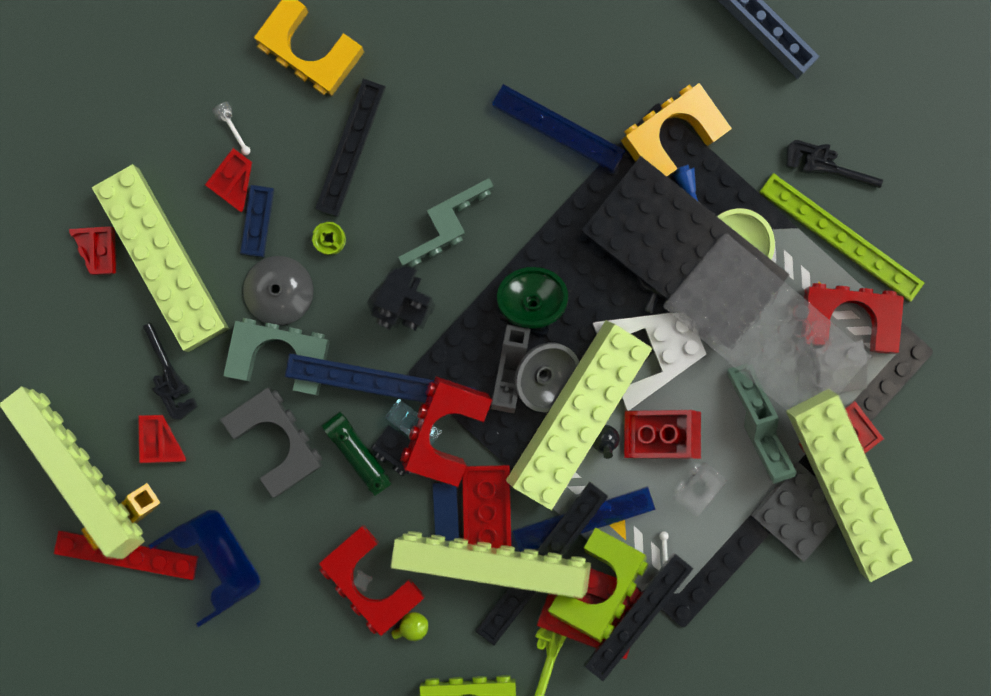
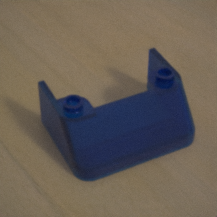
[148,510,261,627]

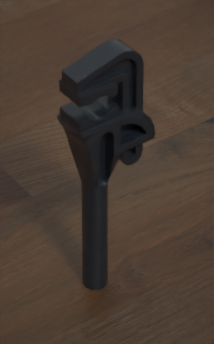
[786,140,883,188]
[143,323,198,420]

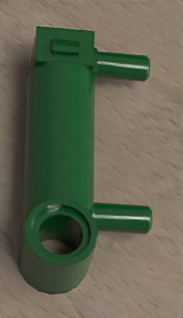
[321,411,392,496]

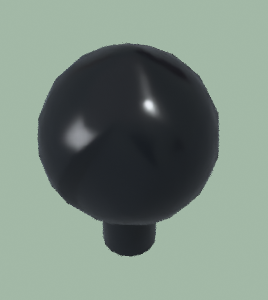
[593,425,620,459]

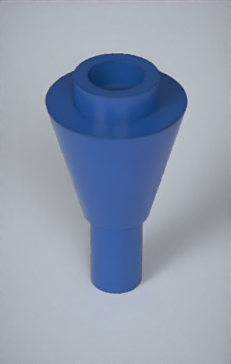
[672,165,698,201]

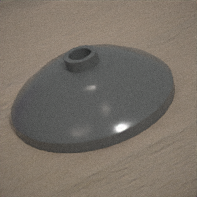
[243,256,314,326]
[515,342,579,412]

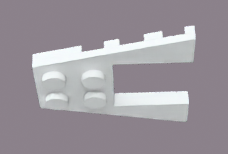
[592,312,706,411]

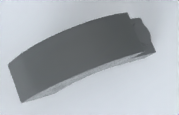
[491,325,530,413]

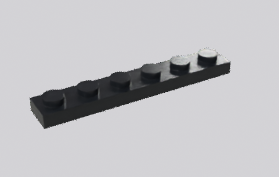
[315,78,386,218]
[584,552,694,682]

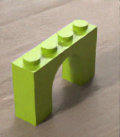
[549,527,648,643]
[420,675,516,696]

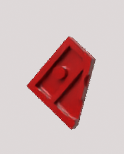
[205,148,252,213]
[69,226,116,275]
[139,415,186,463]

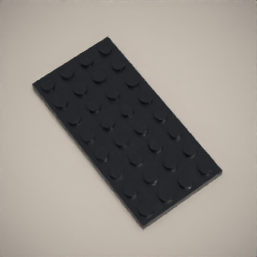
[581,156,790,349]

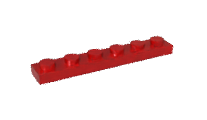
[54,530,199,580]

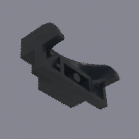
[367,267,435,331]

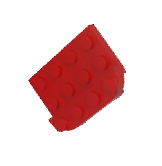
[536,568,641,660]

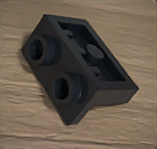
[371,425,412,476]

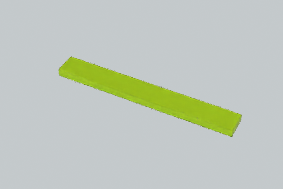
[759,173,925,302]

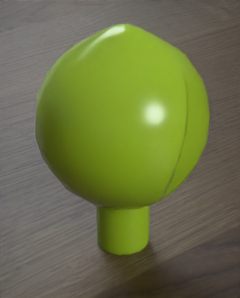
[392,612,428,641]

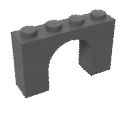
[220,388,323,498]

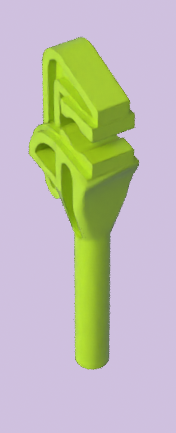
[534,628,567,696]

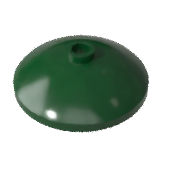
[497,267,568,328]

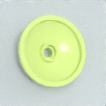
[717,209,775,260]

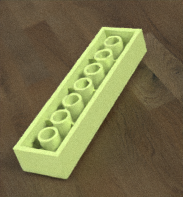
[92,164,229,352]
[506,320,653,510]
[0,386,145,559]
[786,389,913,582]
[391,531,591,598]

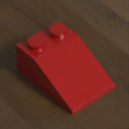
[624,410,701,459]

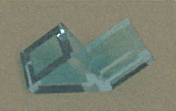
[385,399,442,445]

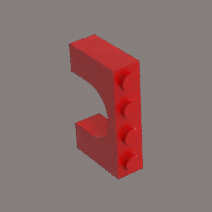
[800,283,904,354]
[401,376,492,487]
[319,525,425,636]

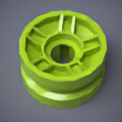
[312,222,346,255]

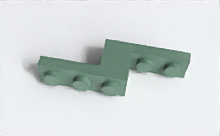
[398,178,494,268]
[727,363,796,484]

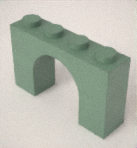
[223,318,330,396]

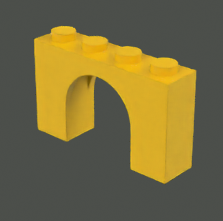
[254,0,364,96]
[620,83,732,176]

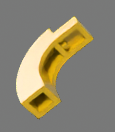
[81,483,160,550]

